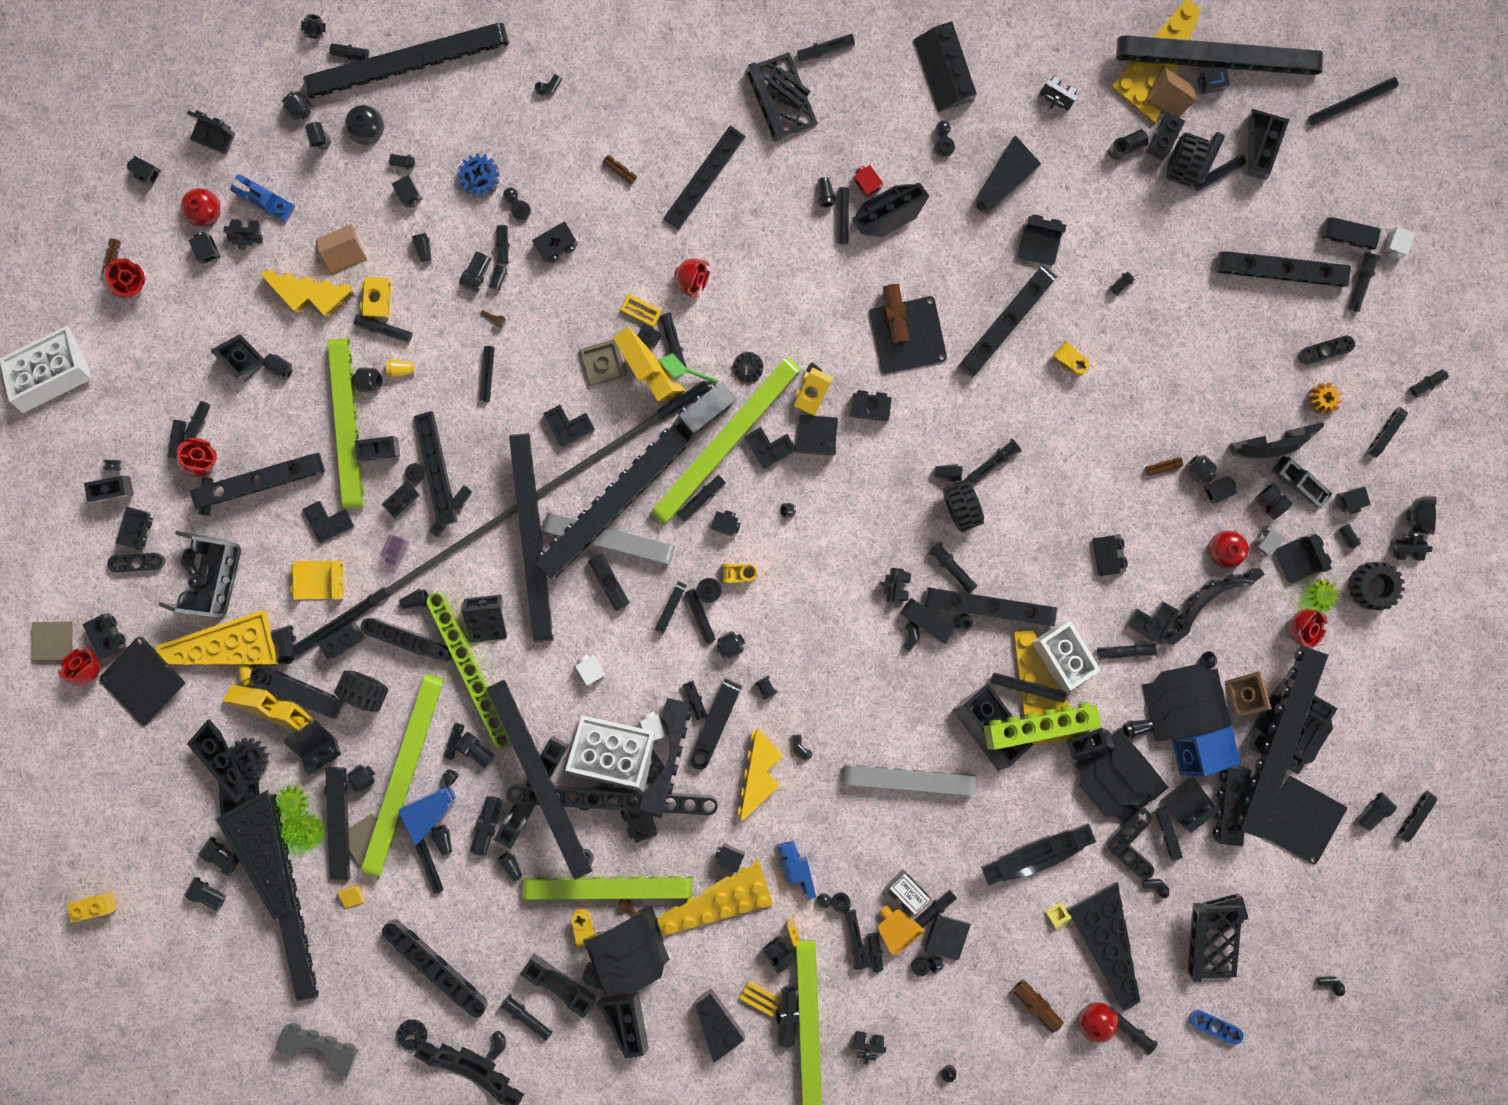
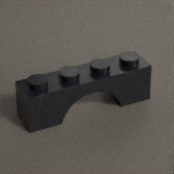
[520,953,597,1019]

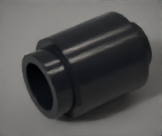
[262,353,293,380]

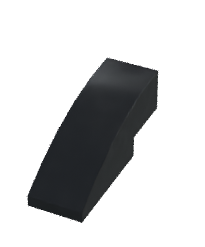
[1271,456,1333,509]

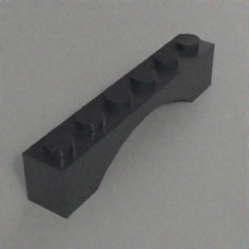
[639,698,692,818]
[494,736,569,849]

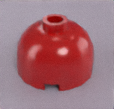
[180,188,221,227]
[103,258,145,298]
[674,258,710,298]
[176,438,217,477]
[1208,530,1249,568]
[1289,609,1328,648]
[58,647,100,686]
[1079,1002,1119,1043]

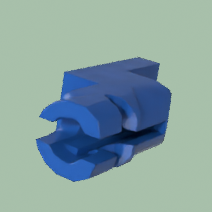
[230,174,295,223]
[777,841,816,899]

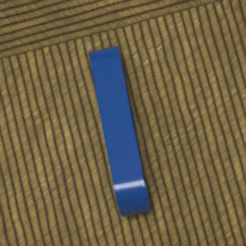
[1189,1009,1244,1045]

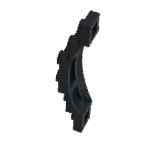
[1165,568,1265,645]
[980,823,1096,885]
[414,1040,524,1105]

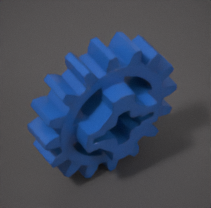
[457,153,500,197]

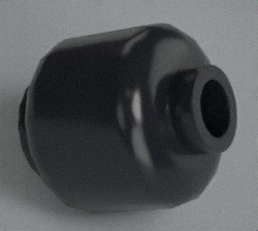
[282,91,311,120]
[352,367,383,393]
[1187,455,1217,483]
[716,631,745,660]
[347,764,375,793]

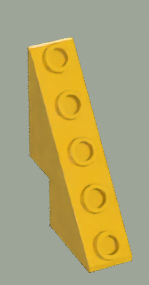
[260,269,355,317]
[613,326,686,401]
[222,684,315,732]
[737,728,783,821]

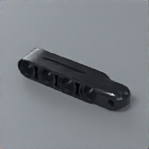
[360,617,452,662]
[250,666,344,719]
[690,678,742,770]

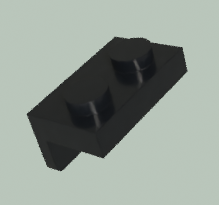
[115,506,153,551]
[1092,534,1128,576]

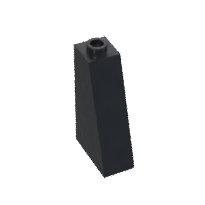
[975,135,1041,214]

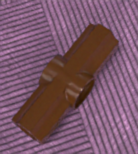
[883,284,909,344]
[1012,979,1064,1034]

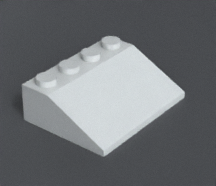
[0,325,92,413]
[565,715,655,792]

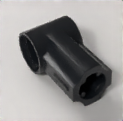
[305,122,331,150]
[1108,129,1149,160]
[459,251,492,293]
[271,625,296,664]
[454,731,495,769]
[1356,792,1397,832]
[198,837,232,869]
[184,877,226,911]

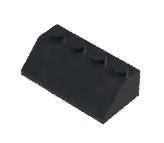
[914,21,977,112]
[952,683,1034,771]

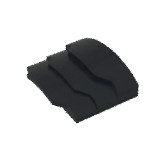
[1230,422,1324,459]
[1142,663,1232,741]
[1245,678,1338,775]
[1073,728,1169,823]
[583,906,670,995]

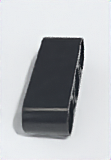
[1322,217,1381,250]
[900,598,956,644]

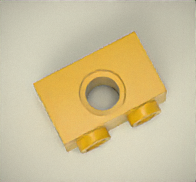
[360,277,392,319]
[794,368,833,416]
[67,891,117,923]

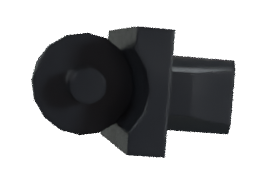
[1039,76,1078,111]
[223,219,263,251]
[381,481,420,519]
[1391,529,1433,561]
[879,567,911,603]
[849,1031,887,1065]

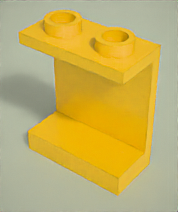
[290,560,344,600]

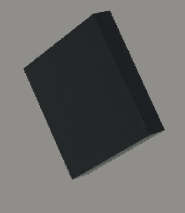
[923,914,971,961]

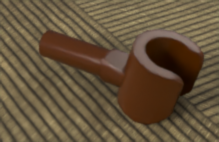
[480,310,506,327]
[619,899,636,914]

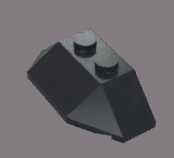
[852,183,929,237]

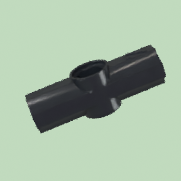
[588,553,630,611]
[470,796,503,856]
[776,986,799,1048]

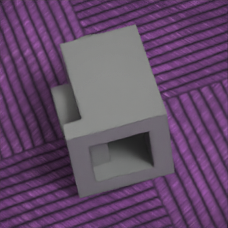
[1253,526,1285,557]

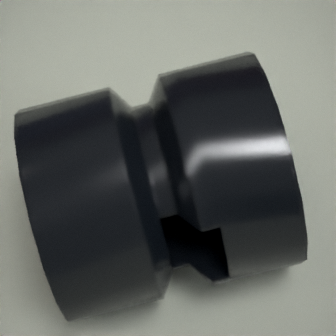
[1255,483,1293,520]
[696,578,722,603]
[761,936,797,973]

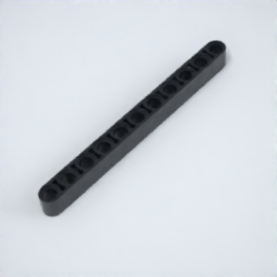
[303,23,509,99]
[1116,35,1323,75]
[509,433,554,643]
[486,679,593,880]
[506,784,718,815]
[270,793,319,1001]

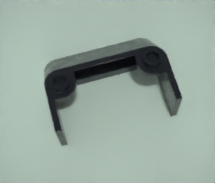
[158,530,241,618]

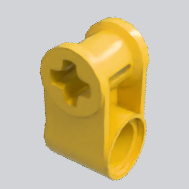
[1052,341,1090,375]
[721,564,758,583]
[571,908,595,948]

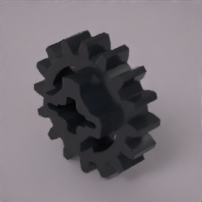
[229,738,270,780]

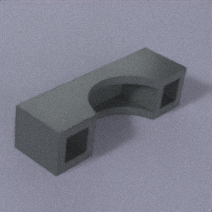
[275,1023,359,1076]

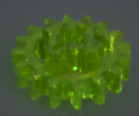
[281,811,324,850]

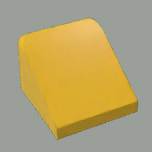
[338,884,364,908]

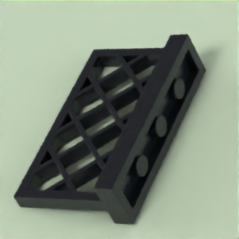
[746,52,818,142]
[1188,903,1243,982]

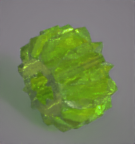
[1306,579,1340,611]
[276,785,310,817]

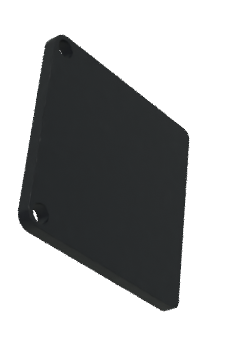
[869,296,947,374]
[100,637,185,726]
[1264,776,1347,864]

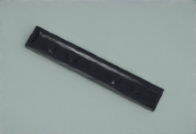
[663,125,746,230]
[414,411,458,527]
[325,767,351,880]

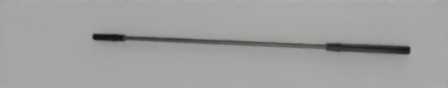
[294,381,709,655]

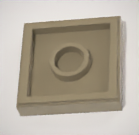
[579,339,627,386]
[32,622,73,660]
[349,813,393,867]

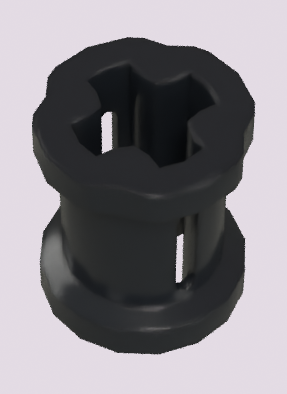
[754,675,778,700]

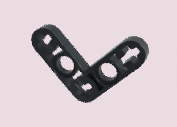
[1107,807,1154,879]

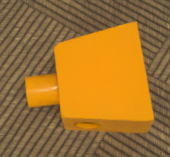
[878,906,925,955]

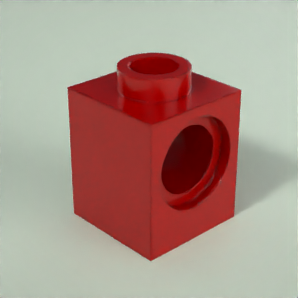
[853,165,883,198]

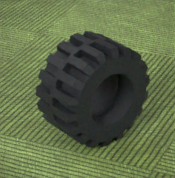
[1166,132,1209,187]
[943,479,984,532]
[1348,562,1405,610]
[334,670,389,712]

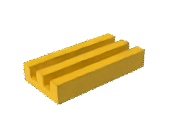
[620,294,662,328]
[787,918,801,946]
[739,981,780,1017]

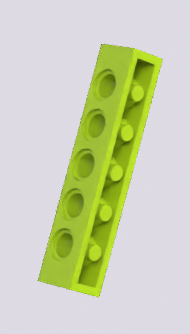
[983,702,1102,750]

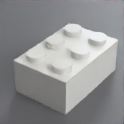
[1032,621,1100,691]

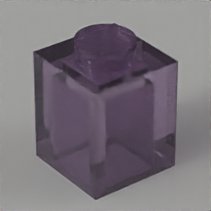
[380,534,410,565]

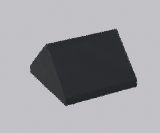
[211,334,264,382]

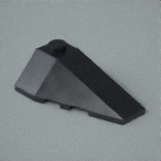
[187,719,248,802]

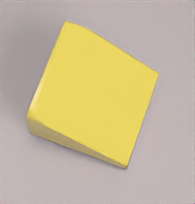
[1045,902,1073,931]

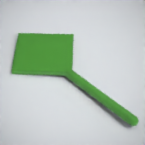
[658,353,719,383]

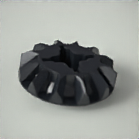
[733,352,764,382]
[396,1019,428,1051]

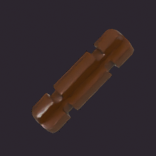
[603,155,637,185]
[101,238,121,274]
[1145,457,1183,476]

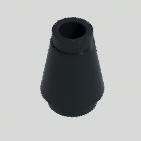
[817,177,836,207]
[411,233,432,262]
[935,464,963,483]
[399,589,429,610]
[954,613,973,632]
[1123,720,1153,739]
[431,825,452,855]
[497,851,522,881]

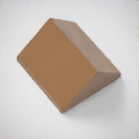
[1147,65,1197,117]
[317,224,367,274]
[1226,671,1271,718]

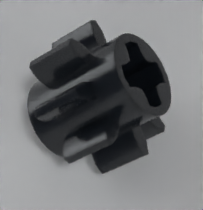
[301,14,326,39]

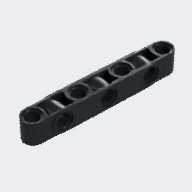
[1216,251,1351,287]
[958,264,1058,378]
[189,453,325,509]
[924,587,1058,626]
[382,919,488,1018]

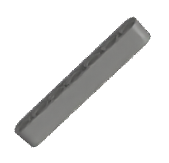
[543,512,675,564]
[843,764,976,795]

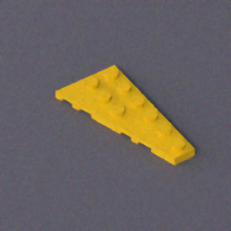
[1111,0,1201,124]
[155,610,280,665]
[1013,629,1083,745]
[657,858,773,936]

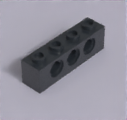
[1213,766,1251,846]

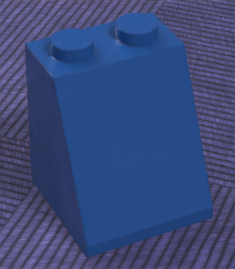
[1172,726,1241,776]
[398,785,456,845]

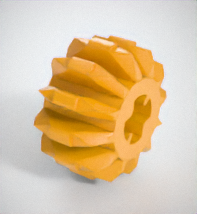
[1308,382,1343,415]

